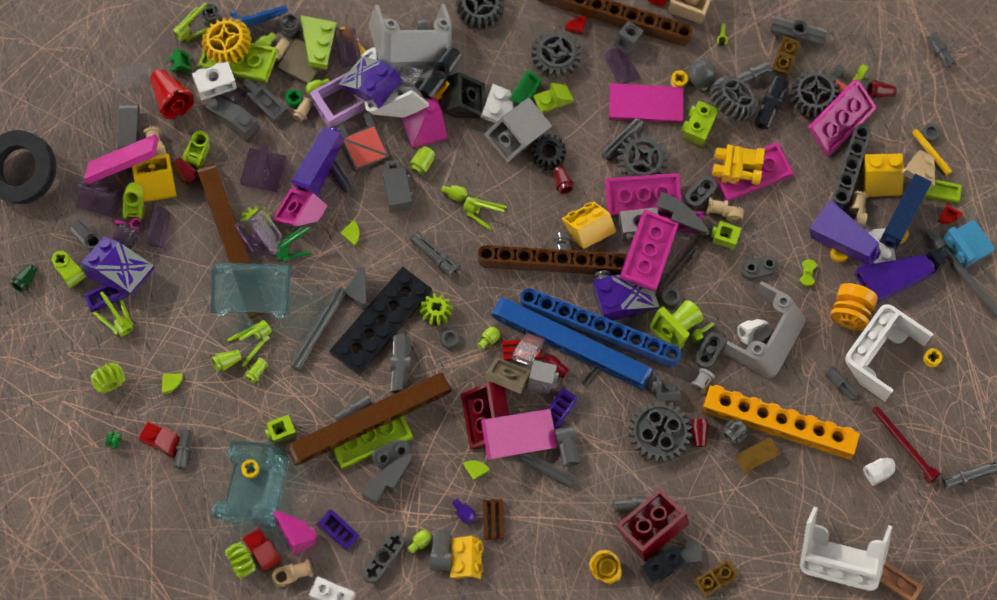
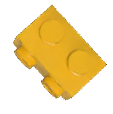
[450,536,483,579]

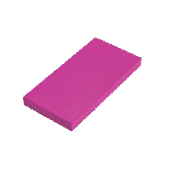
[807,79,877,156]
[609,83,683,123]
[84,134,159,184]
[710,142,794,202]
[604,173,682,216]
[619,209,679,292]
[481,409,557,459]

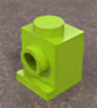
[711,221,741,251]
[265,414,297,445]

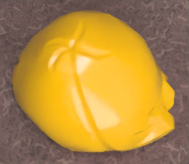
[589,550,621,584]

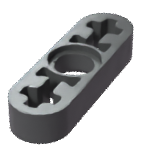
[363,532,405,584]

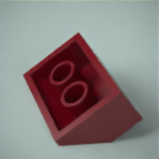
[461,382,510,450]
[616,489,689,562]

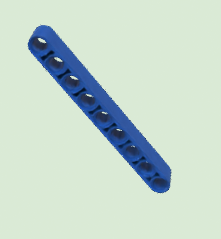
[520,288,681,368]
[491,297,654,389]

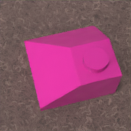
[401,97,448,149]
[273,188,328,227]
[273,510,317,555]

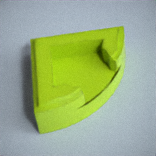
[851,64,868,83]
[340,220,359,247]
[162,374,183,394]
[463,460,490,481]

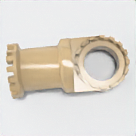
[143,126,166,156]
[849,191,868,229]
[706,197,744,223]
[272,559,313,587]

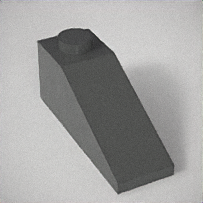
[205,95,259,142]

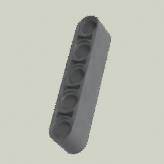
[831,124,871,210]

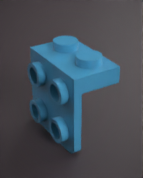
[943,221,995,268]

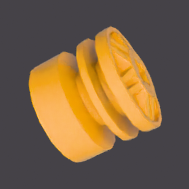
[830,283,878,331]

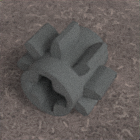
[723,419,747,444]

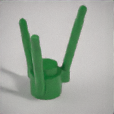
[271,226,311,262]

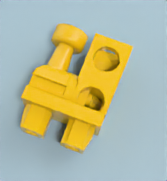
[712,144,765,185]

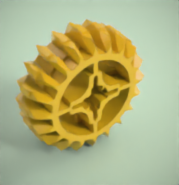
[201,17,252,66]

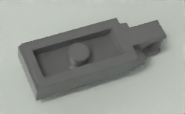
[243,79,288,124]

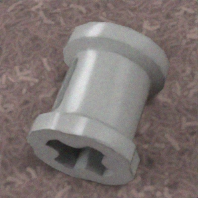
[691,368,715,394]

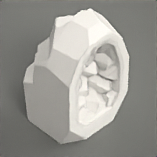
[737,319,772,345]
[863,458,895,486]

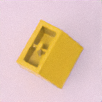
[132,154,177,202]
[562,202,616,249]

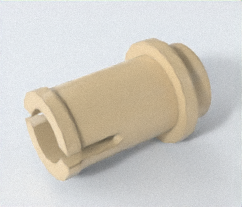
[275,38,291,62]
[293,98,314,122]

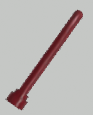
[872,406,941,484]

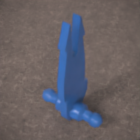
[230,5,288,34]

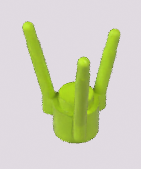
[172,3,211,42]
[463,196,507,230]
[93,292,134,337]
[227,320,272,367]

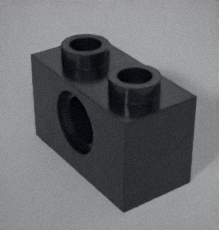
[639,546,686,588]

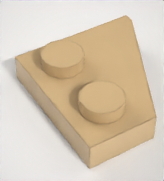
[902,150,935,189]

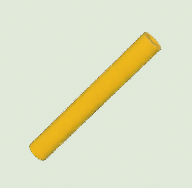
[912,129,952,176]

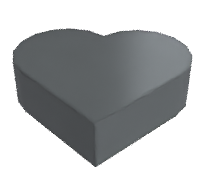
[679,540,703,565]

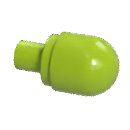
[254,32,277,47]
[305,78,330,96]
[441,185,468,202]
[477,326,500,350]
[407,530,432,554]

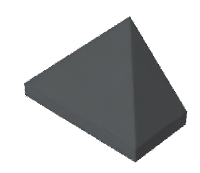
[345,267,367,310]

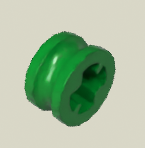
[286,89,303,108]
[105,430,122,450]

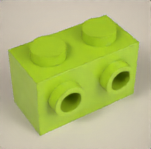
[681,100,718,147]

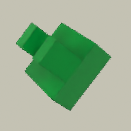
[169,48,192,73]

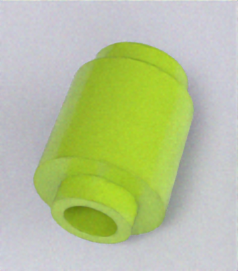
[409,146,435,175]

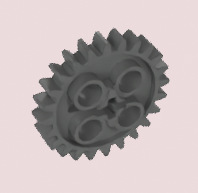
[628,400,692,463]

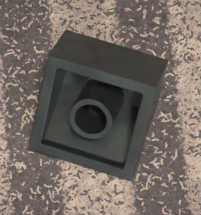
[443,72,485,118]

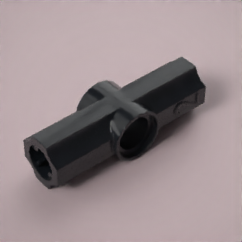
[418,47,463,100]
[754,76,790,130]

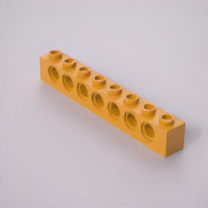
[701,385,860,460]

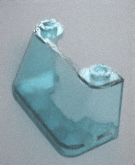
[211,263,292,318]
[212,441,289,529]

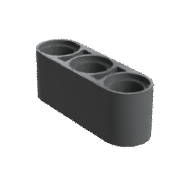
[117,104,140,150]

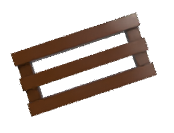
[483,499,504,540]

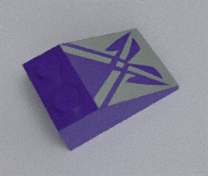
[339,56,402,109]
[81,236,155,295]
[593,275,659,321]

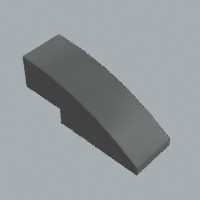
[656,192,710,235]
[363,453,413,506]

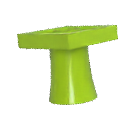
[649,300,703,350]

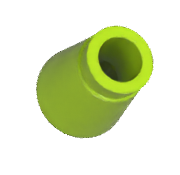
[211,349,242,372]

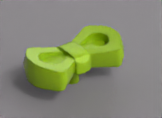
[799,259,818,287]

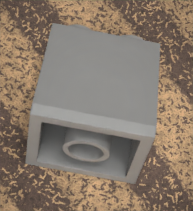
[484,98,552,163]

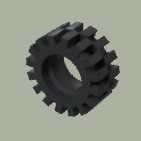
[532,134,566,171]

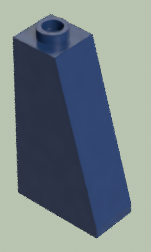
[879,173,932,250]

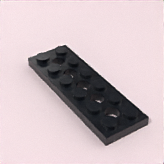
[329,266,432,376]

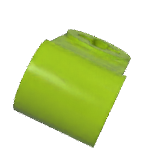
[182,131,211,169]
[123,182,145,220]
[52,251,86,289]

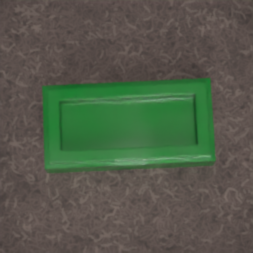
[508,69,542,105]

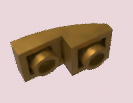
[772,36,801,75]
[735,437,780,473]
[694,559,740,597]

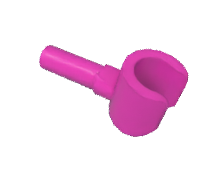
[114,218,141,232]

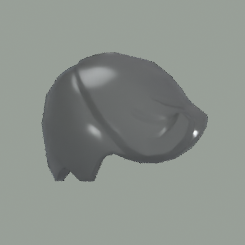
[688,60,716,92]

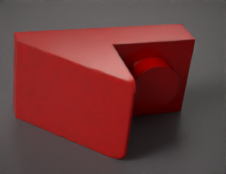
[138,422,180,457]
[242,528,281,573]

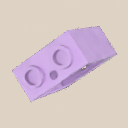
[310,72,366,128]

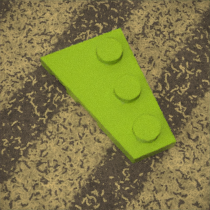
[300,16,337,70]

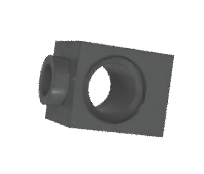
[613,21,644,54]

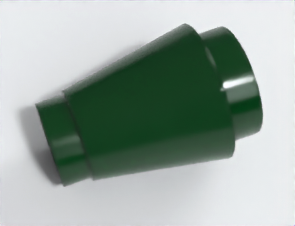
[11,264,38,293]

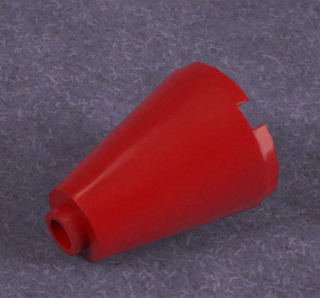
[150,69,194,120]

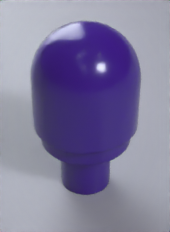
[452,498,476,524]

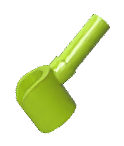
[716,23,728,47]
[691,322,714,343]

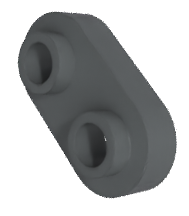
[685,176,717,209]
[740,256,778,280]
[695,333,724,369]
[372,439,411,468]

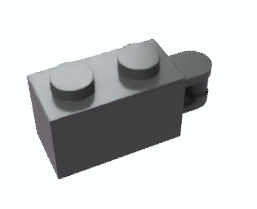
[383,159,415,212]

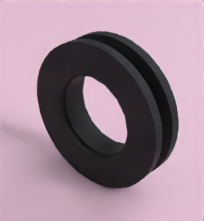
[0,130,56,204]

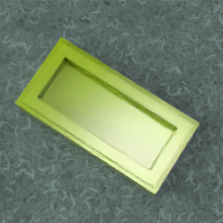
[924,180,962,204]

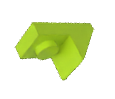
[533,83,574,113]

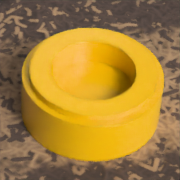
[830,248,849,263]

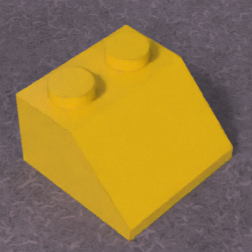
[861,153,904,197]

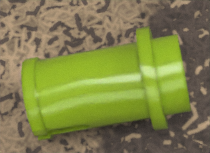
[245,358,269,384]

